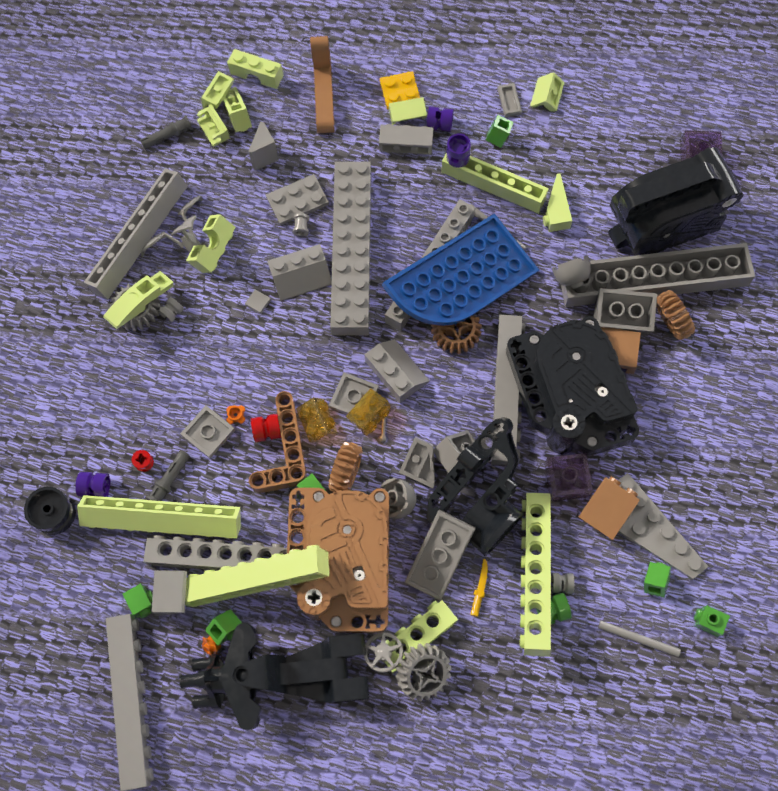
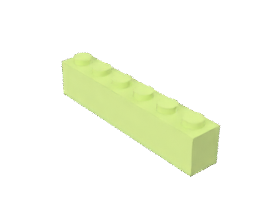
[441,153,548,214]

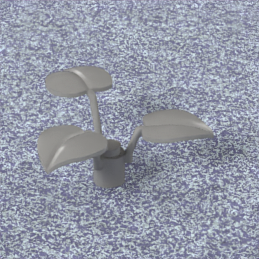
[141,195,203,257]

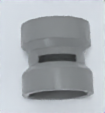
[158,297,184,323]
[551,573,574,594]

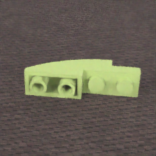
[104,271,174,329]

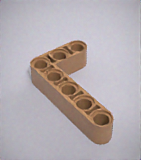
[310,36,335,134]
[249,391,307,493]

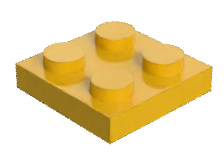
[379,71,420,110]

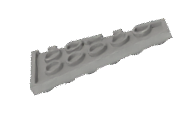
[582,473,708,580]

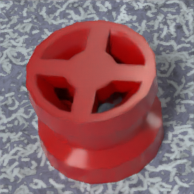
[131,450,154,472]

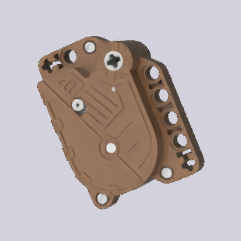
[287,488,390,633]

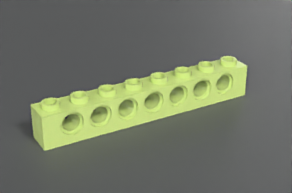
[520,493,551,657]

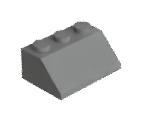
[267,244,332,301]
[594,288,657,334]
[364,340,430,403]

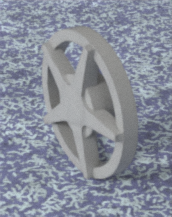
[364,632,403,673]

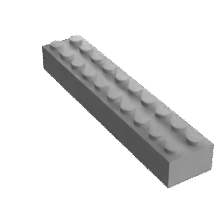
[330,162,371,335]
[561,243,755,307]

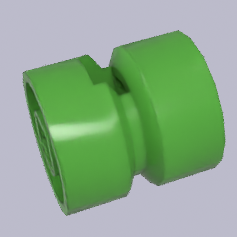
[536,593,572,625]

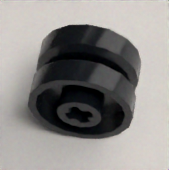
[24,486,76,535]

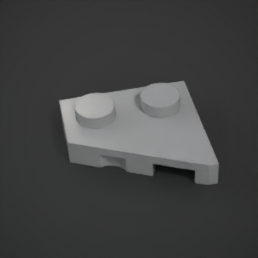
[399,437,435,488]

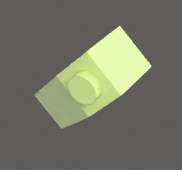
[223,87,252,132]
[543,173,572,232]

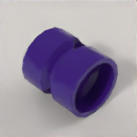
[426,106,454,132]
[446,133,471,168]
[75,471,111,497]

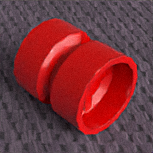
[251,413,282,443]

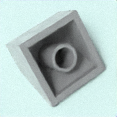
[434,430,490,478]

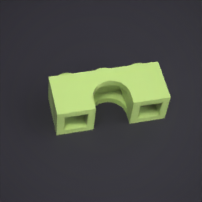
[227,49,284,89]
[186,214,236,273]

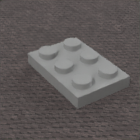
[266,174,329,226]

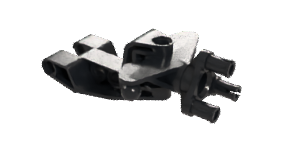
[179,623,369,730]

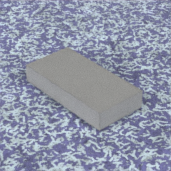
[497,83,522,117]

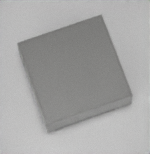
[245,290,271,314]

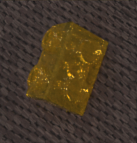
[346,388,391,436]
[296,397,337,443]

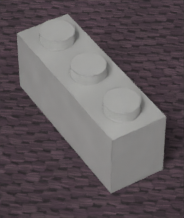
[379,124,433,155]

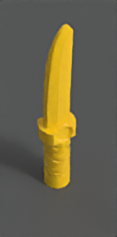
[470,559,488,617]

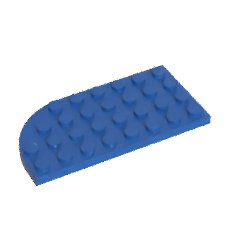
[381,213,539,326]

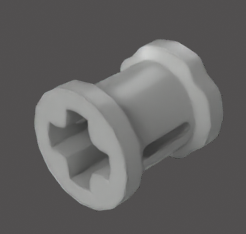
[293,213,309,236]

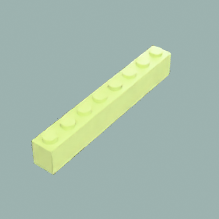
[77,495,241,539]
[185,545,329,607]

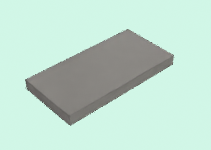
[404,509,476,601]

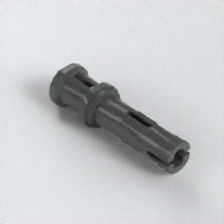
[140,115,193,150]
[145,450,190,501]

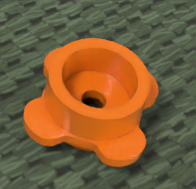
[226,405,245,424]
[202,636,221,655]

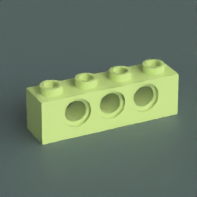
[384,600,458,674]

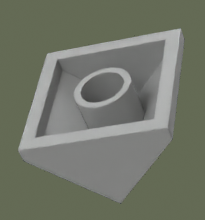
[248,122,279,170]
[152,571,187,616]

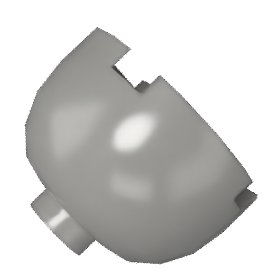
[552,255,591,289]
[381,478,416,519]

